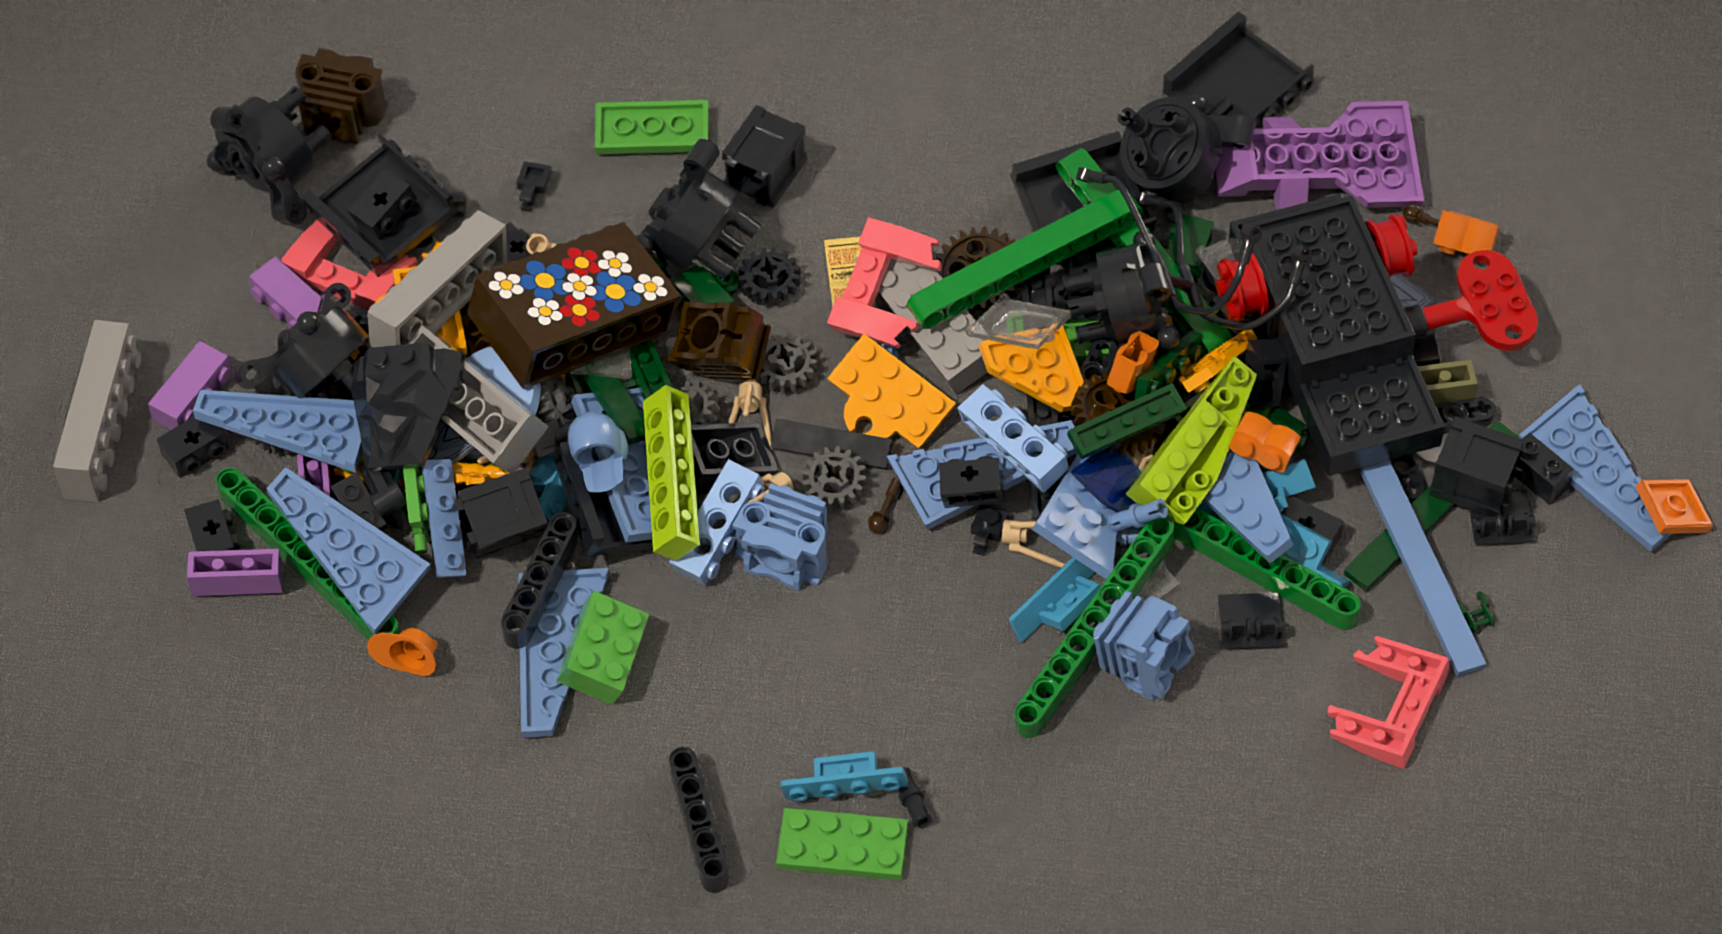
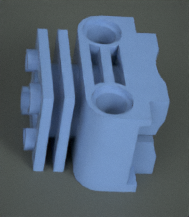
[732,483,828,591]
[1093,590,1195,702]

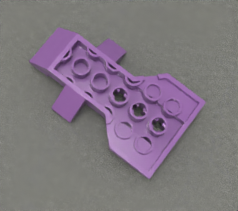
[1214,101,1424,210]

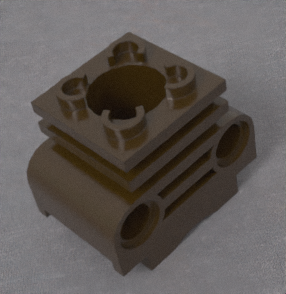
[295,48,389,145]
[667,302,772,382]

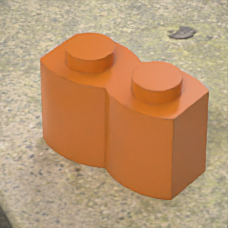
[1433,209,1501,263]
[1107,331,1159,394]
[1229,412,1301,472]

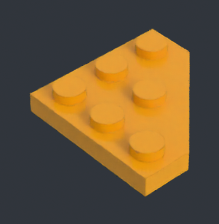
[979,325,1084,413]
[1177,329,1258,393]

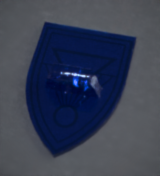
[1070,448,1142,512]

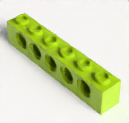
[643,385,700,561]

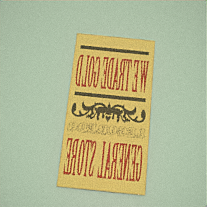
[824,236,876,307]

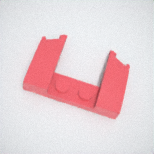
[827,217,942,348]
[281,220,418,309]
[1328,636,1450,769]

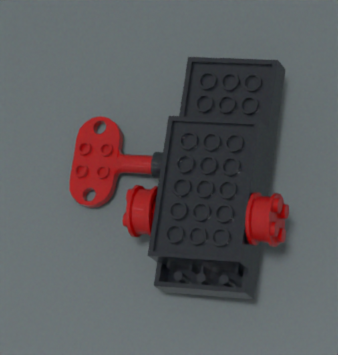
[1215,194,1538,476]

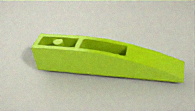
[1126,356,1257,525]

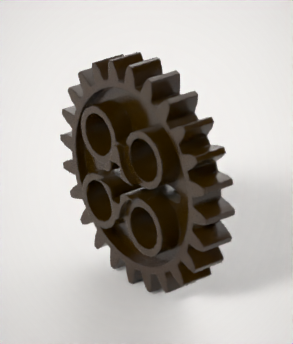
[935,226,1021,315]
[1071,372,1166,457]

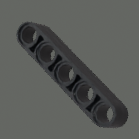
[501,512,579,649]
[669,747,729,893]

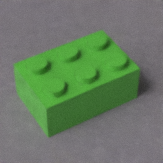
[556,590,649,705]

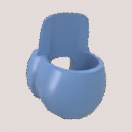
[568,411,628,493]

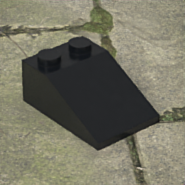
[691,422,779,494]

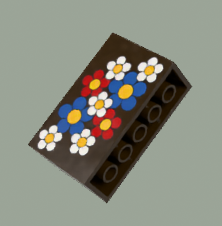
[467,222,681,389]

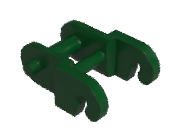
[1456,591,1495,633]

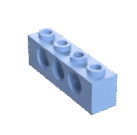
[957,384,1069,493]
[669,459,764,586]

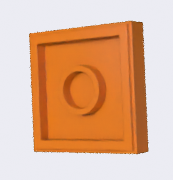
[1636,479,1713,534]

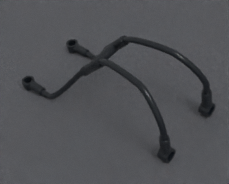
[1076,167,1312,330]

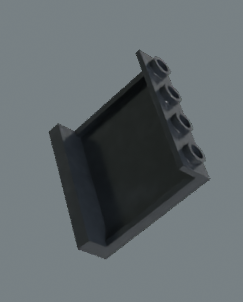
[1163,11,1314,129]
[1010,131,1157,265]
[302,134,457,277]
[554,442,653,557]

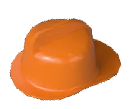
[367,628,438,676]

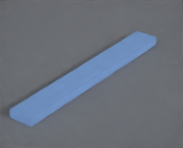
[1361,460,1486,677]

